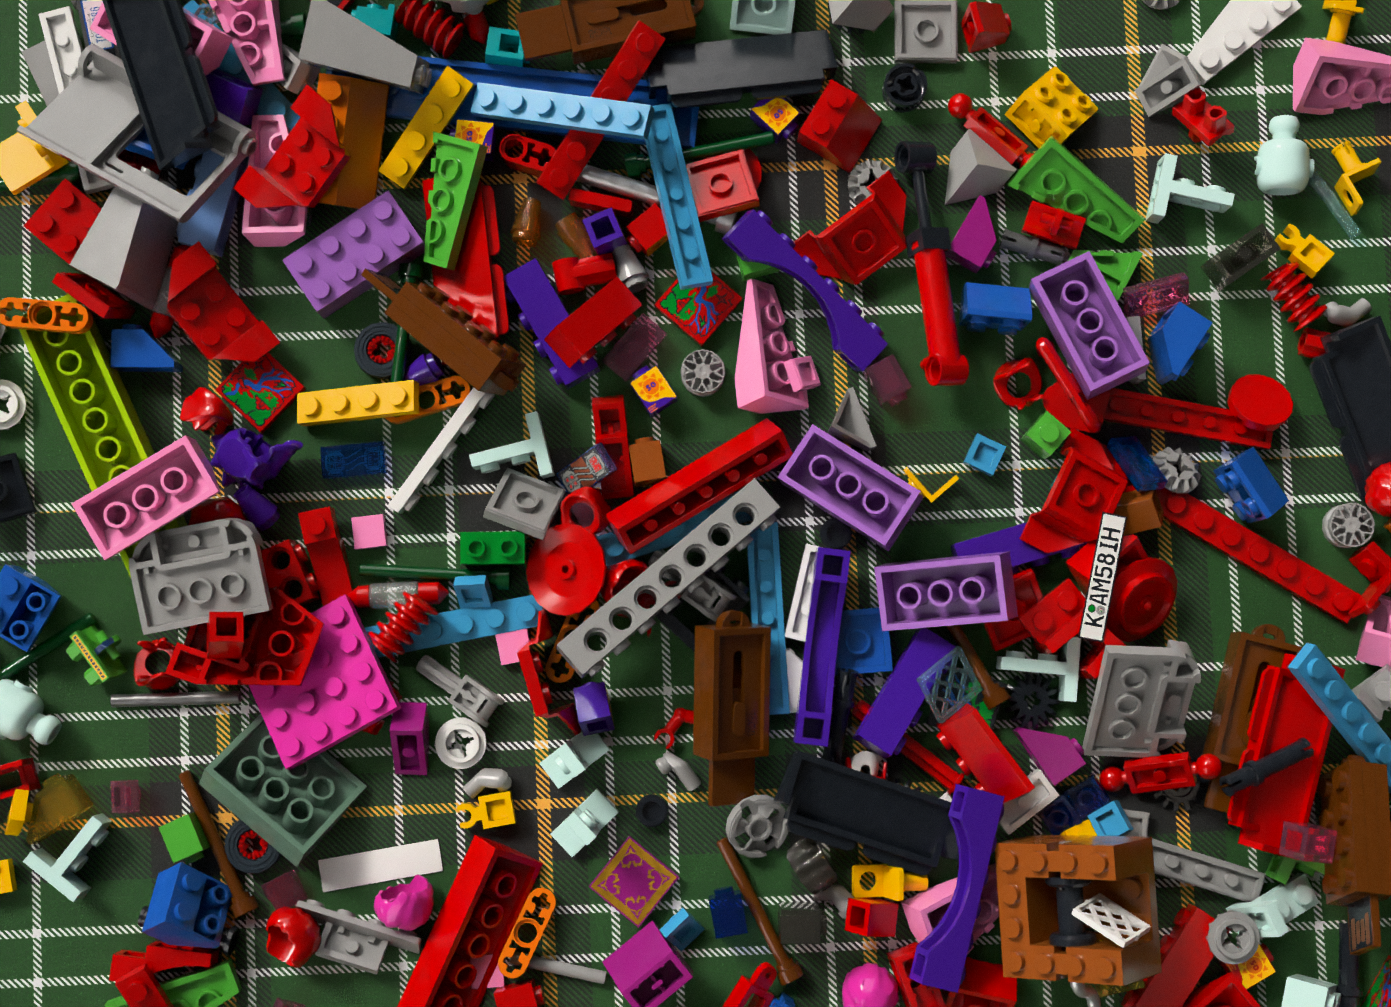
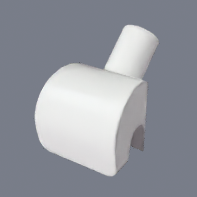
[851,751,883,776]

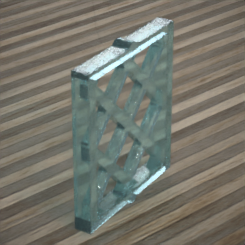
[917,646,982,724]

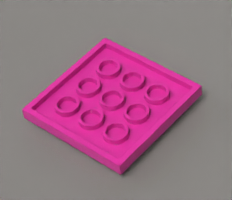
[249,594,401,770]

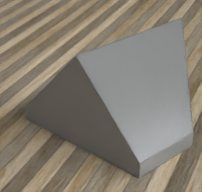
[828,0,894,33]
[1135,44,1202,117]
[945,129,1017,205]
[827,387,876,452]

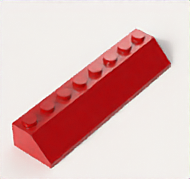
[397,835,543,1007]

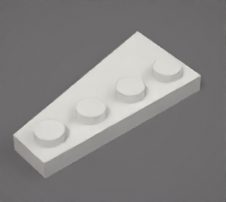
[1187,0,1302,85]

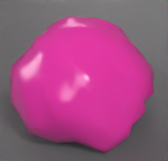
[373,875,434,931]
[842,963,899,1007]

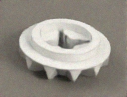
[0,379,28,430]
[435,717,487,769]

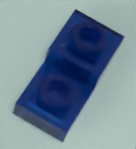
[1038,773,1111,835]

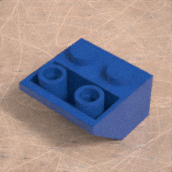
[959,282,1032,335]
[1147,301,1213,385]
[1213,447,1289,523]
[0,564,62,652]
[142,862,232,949]

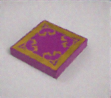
[589,835,679,928]

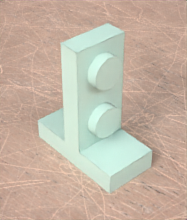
[1145,153,1235,224]
[469,411,555,479]
[996,637,1081,702]
[539,731,610,789]
[550,789,619,857]
[23,813,112,902]
[1226,873,1319,938]

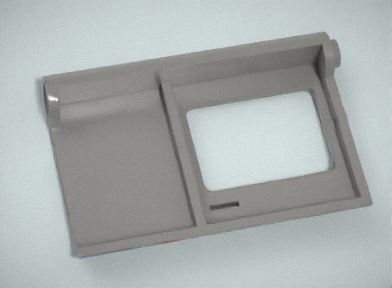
[16,44,258,223]

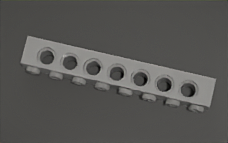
[556,478,780,678]

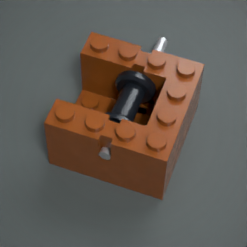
[995,834,1162,1007]

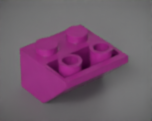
[602,920,693,1007]

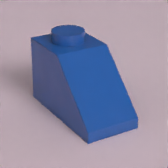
[110,324,183,372]

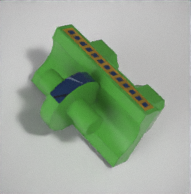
[66,625,127,686]

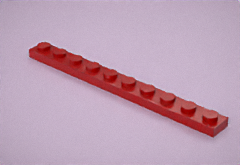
[1086,434,1361,624]

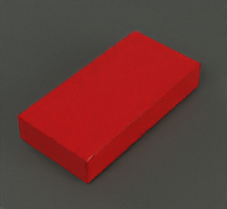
[569,188,634,218]

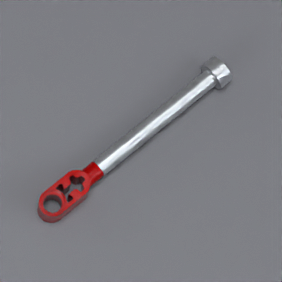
[499,134,738,234]

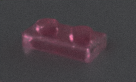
[1123,272,1189,317]
[602,313,667,382]

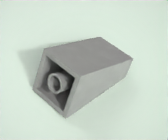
[298,0,432,94]
[69,166,179,310]

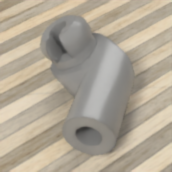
[1323,298,1372,327]
[655,752,701,791]
[462,768,512,799]
[813,884,854,919]

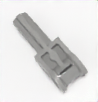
[648,550,738,622]
[416,655,505,728]

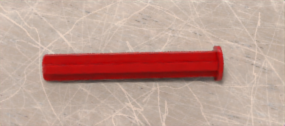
[851,700,965,794]

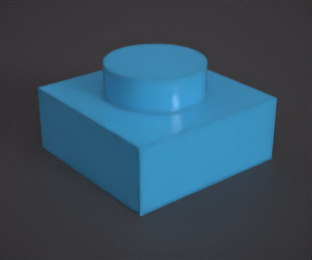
[963,433,1006,476]
[453,575,493,608]
[1087,800,1134,836]
[660,908,705,951]

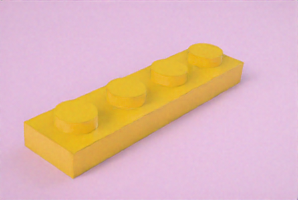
[378,66,475,189]
[297,380,419,426]

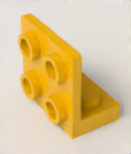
[1004,66,1098,148]
[0,100,69,195]

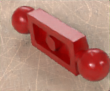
[948,93,1034,168]
[1099,752,1222,794]

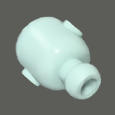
[1254,115,1314,195]
[0,679,62,745]

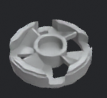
[726,795,789,858]

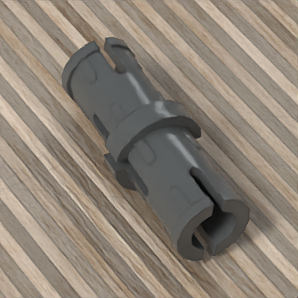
[999,228,1066,266]

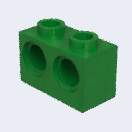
[460,531,528,566]

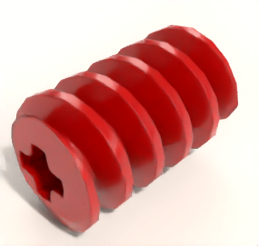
[395,0,465,59]
[1260,262,1327,332]
[368,592,439,663]

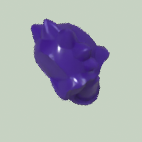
[210,428,303,489]

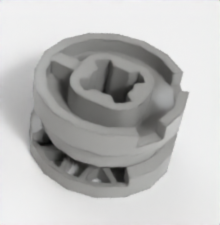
[681,349,725,397]
[1322,503,1375,548]

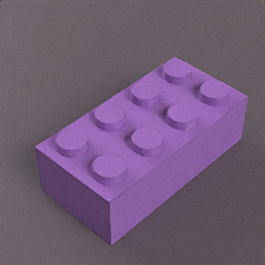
[282,190,425,319]
[1029,251,1150,400]
[777,424,923,551]
[874,551,1018,631]

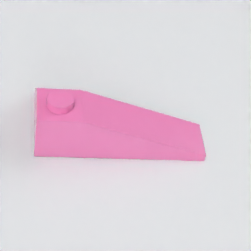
[208,0,285,86]
[1293,38,1391,115]
[242,115,308,247]
[735,278,809,414]
[901,863,999,954]

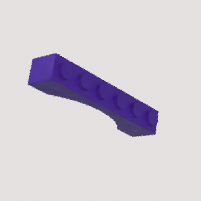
[722,209,888,372]
[793,547,851,747]
[909,784,1005,993]

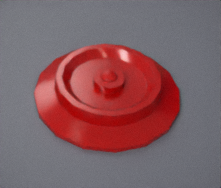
[526,523,607,616]
[1106,557,1178,642]

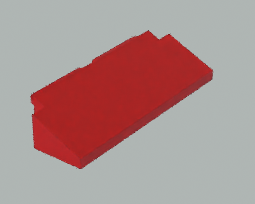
[422,178,509,366]
[1227,653,1346,860]

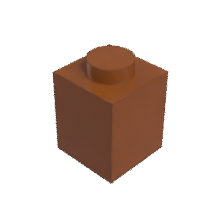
[628,437,666,488]
[1113,489,1164,536]

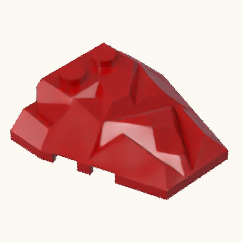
[165,580,325,686]

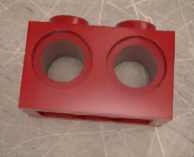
[261,539,320,606]
[886,942,946,1007]

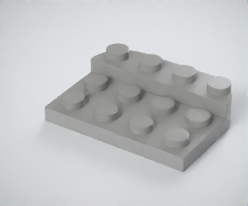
[129,518,273,635]
[1082,640,1201,758]

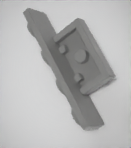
[295,899,421,975]

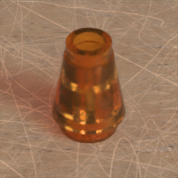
[510,198,542,247]
[554,212,596,259]

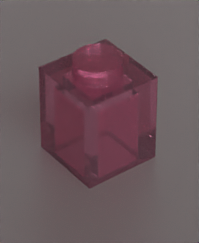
[863,354,912,407]
[1279,821,1337,864]

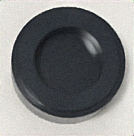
[819,518,852,550]
[636,794,668,827]

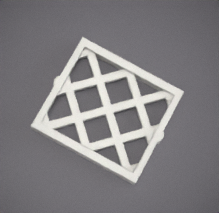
[1071,893,1151,948]

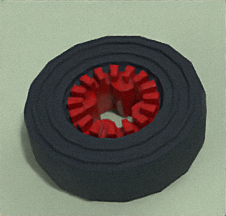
[354,322,412,379]
[225,819,281,873]

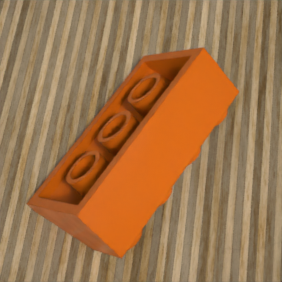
[317,73,390,209]

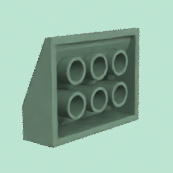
[199,714,367,867]

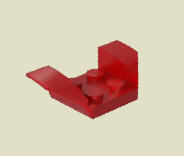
[233,84,351,208]
[793,171,907,285]
[167,241,280,362]
[1019,428,1128,554]
[517,609,582,735]

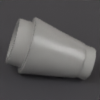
[612,245,649,293]

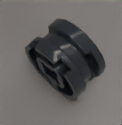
[882,63,928,113]

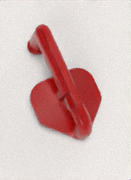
[1036,337,1110,433]

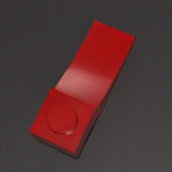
[592,395,634,499]
[298,506,354,606]
[109,941,220,982]

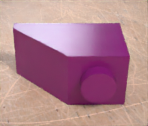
[945,195,997,274]
[389,702,429,775]
[1012,727,1086,786]

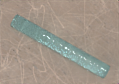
[1309,167,1362,240]

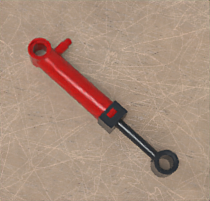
[894,141,969,386]

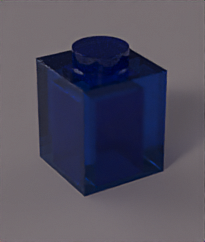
[709,886,748,939]

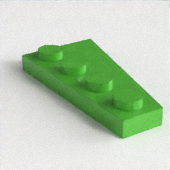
[423,132,488,271]
[1007,136,1145,243]
[105,959,242,1007]

